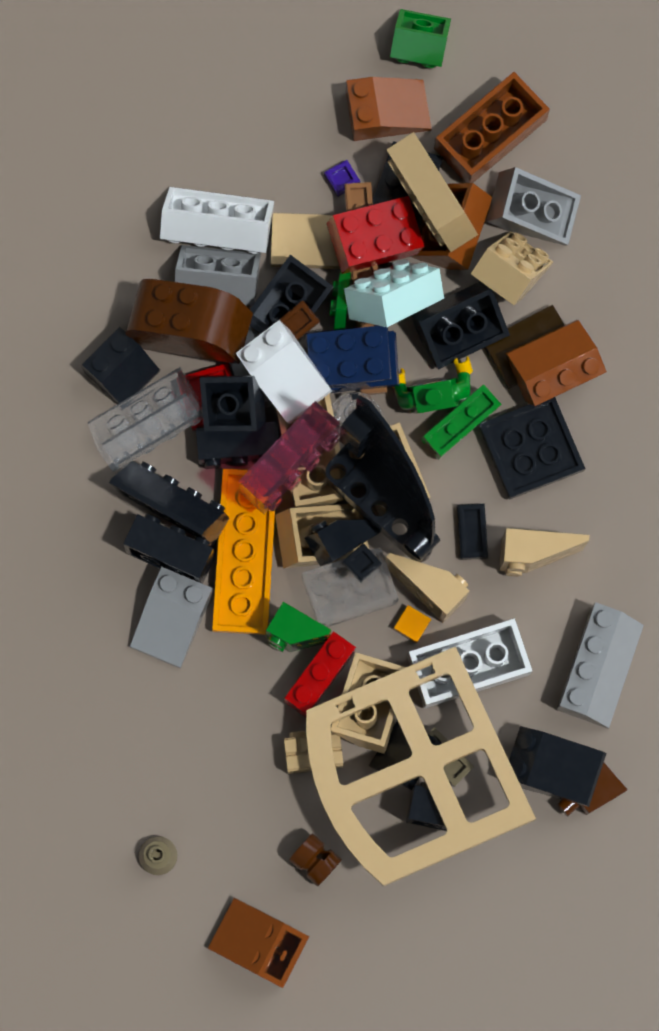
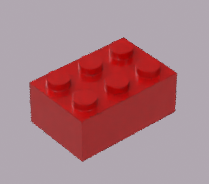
[326,196,424,274]

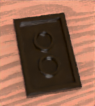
[485,305,564,389]

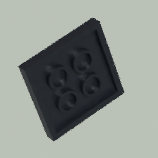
[479,397,586,500]

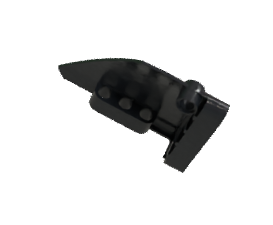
[325,395,440,562]

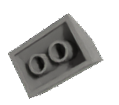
[175,245,261,307]

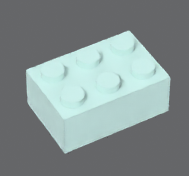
[344,259,444,327]

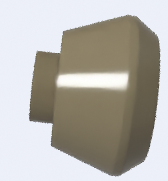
[139,836,177,875]

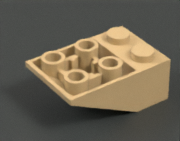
[471,231,553,305]

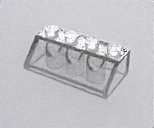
[88,367,203,472]

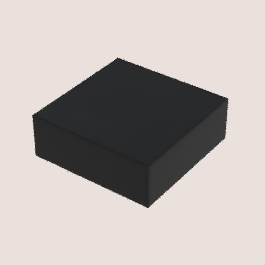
[342,543,382,583]

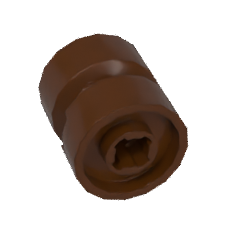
[289,833,342,887]

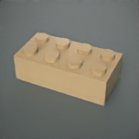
[386,132,478,252]

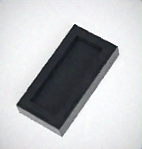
[457,504,488,560]

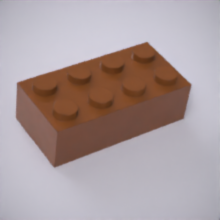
[434,72,550,183]

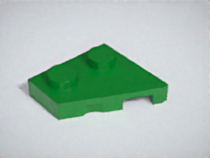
[330,270,351,331]

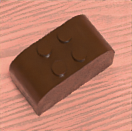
[126,279,253,364]

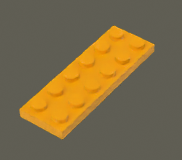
[212,469,277,635]

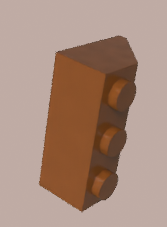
[411,183,493,270]
[506,320,607,406]

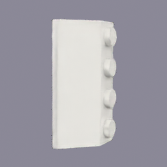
[160,187,274,254]

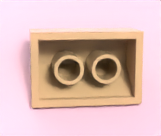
[331,652,406,754]

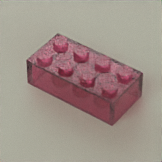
[239,401,340,514]

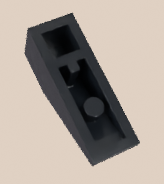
[305,519,380,567]

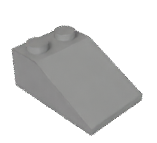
[486,167,581,246]
[130,567,213,669]

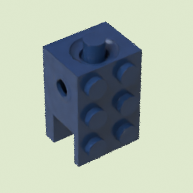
[307,326,400,393]

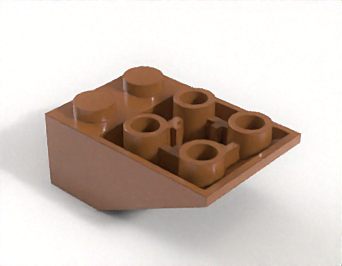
[208,898,310,988]

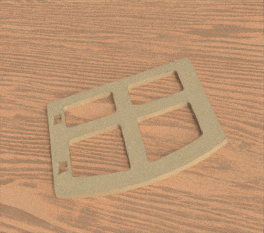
[306,646,536,886]

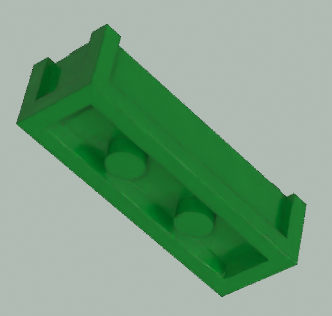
[421,384,502,460]

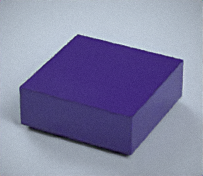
[324,160,361,197]

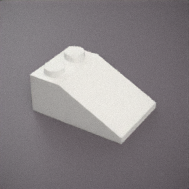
[236,320,332,424]

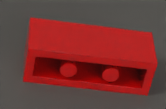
[284,631,356,718]

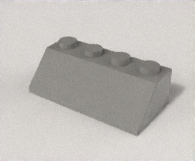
[556,602,644,729]

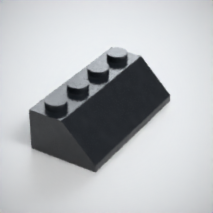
[109,461,230,546]

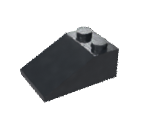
[250,255,334,334]
[509,726,607,807]

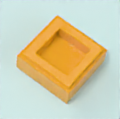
[393,605,431,643]

